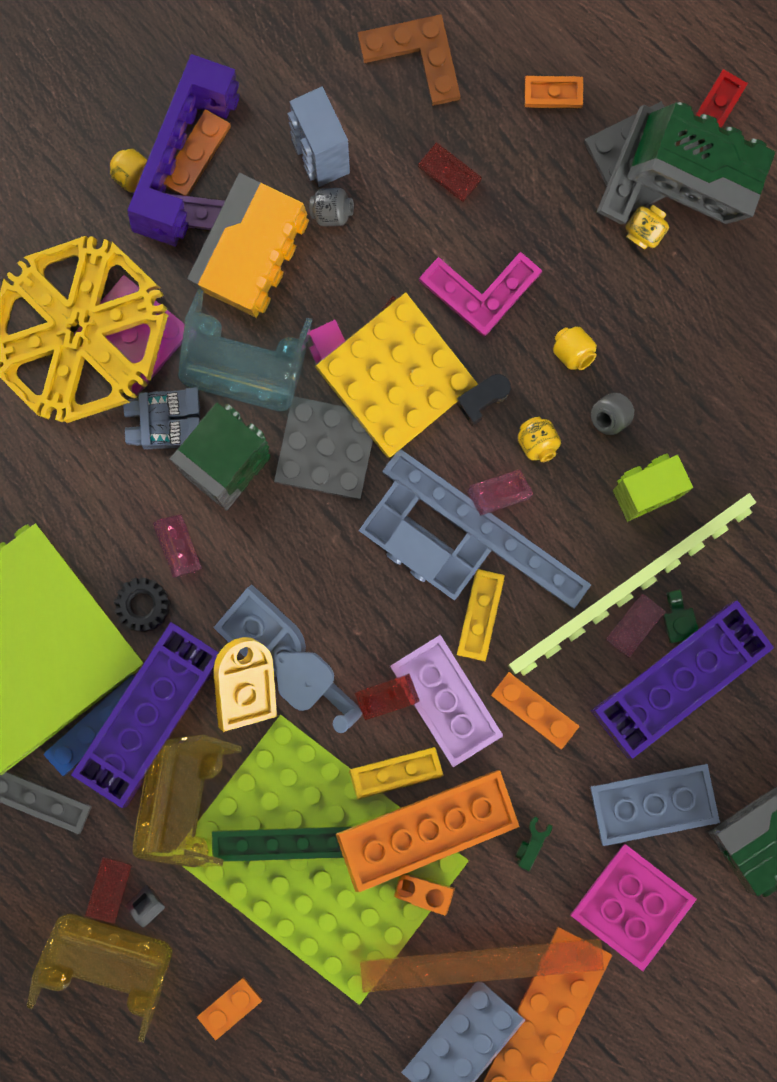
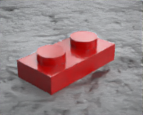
[696,69,748,128]

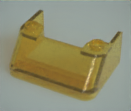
[133,734,242,867]
[27,914,172,1042]

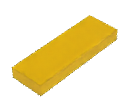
[457,569,505,662]
[349,747,444,800]

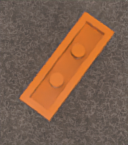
[164,109,231,196]
[490,672,580,750]

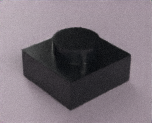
[125,885,165,928]

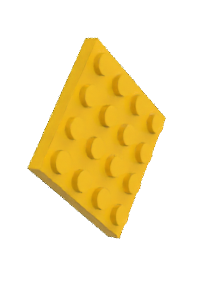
[314,293,478,458]

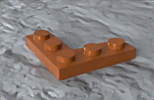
[358,14,461,106]

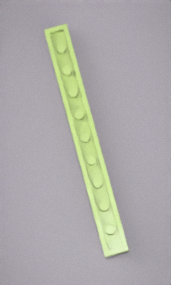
[507,493,756,676]

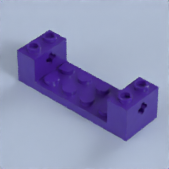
[127,54,240,247]
[590,600,774,759]
[71,622,219,808]

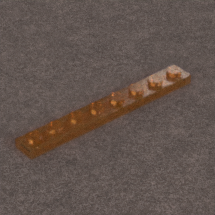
[360,938,604,993]

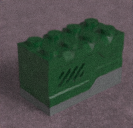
[627,102,776,224]
[170,402,271,511]
[708,786,777,897]

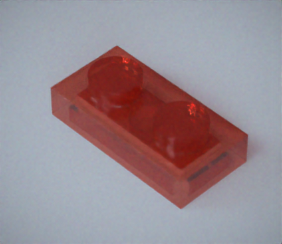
[418,142,482,202]
[355,673,420,720]
[85,857,132,924]

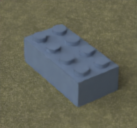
[287,86,350,187]

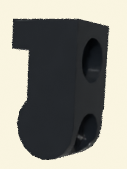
[456,374,511,426]

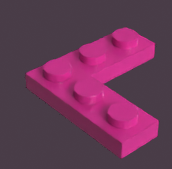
[419,252,542,337]

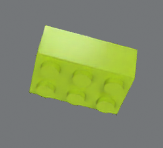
[613,453,693,522]

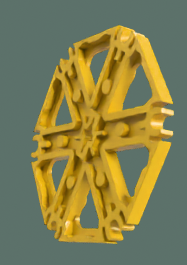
[0,236,168,423]

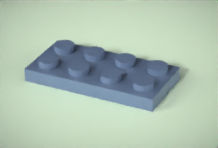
[590,764,720,846]
[401,979,526,1082]

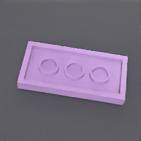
[390,635,503,767]

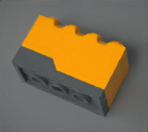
[187,172,309,318]

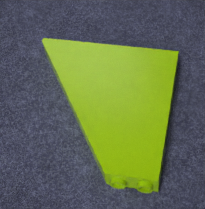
[0,523,144,776]

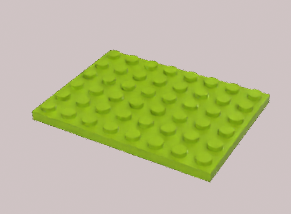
[171,714,469,1005]

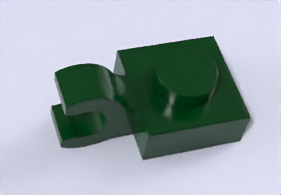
[663,590,698,643]
[515,816,552,871]

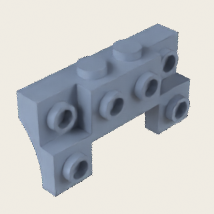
[359,480,492,601]

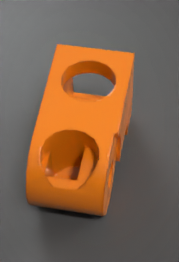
[394,874,455,916]

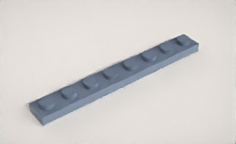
[382,449,591,609]

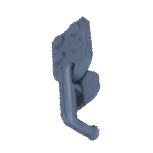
[213,585,362,733]

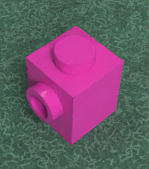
[309,320,345,363]

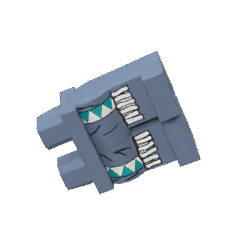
[123,387,201,450]

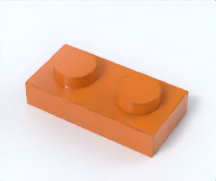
[525,76,583,108]
[197,977,263,1040]

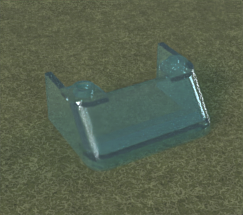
[178,289,312,411]

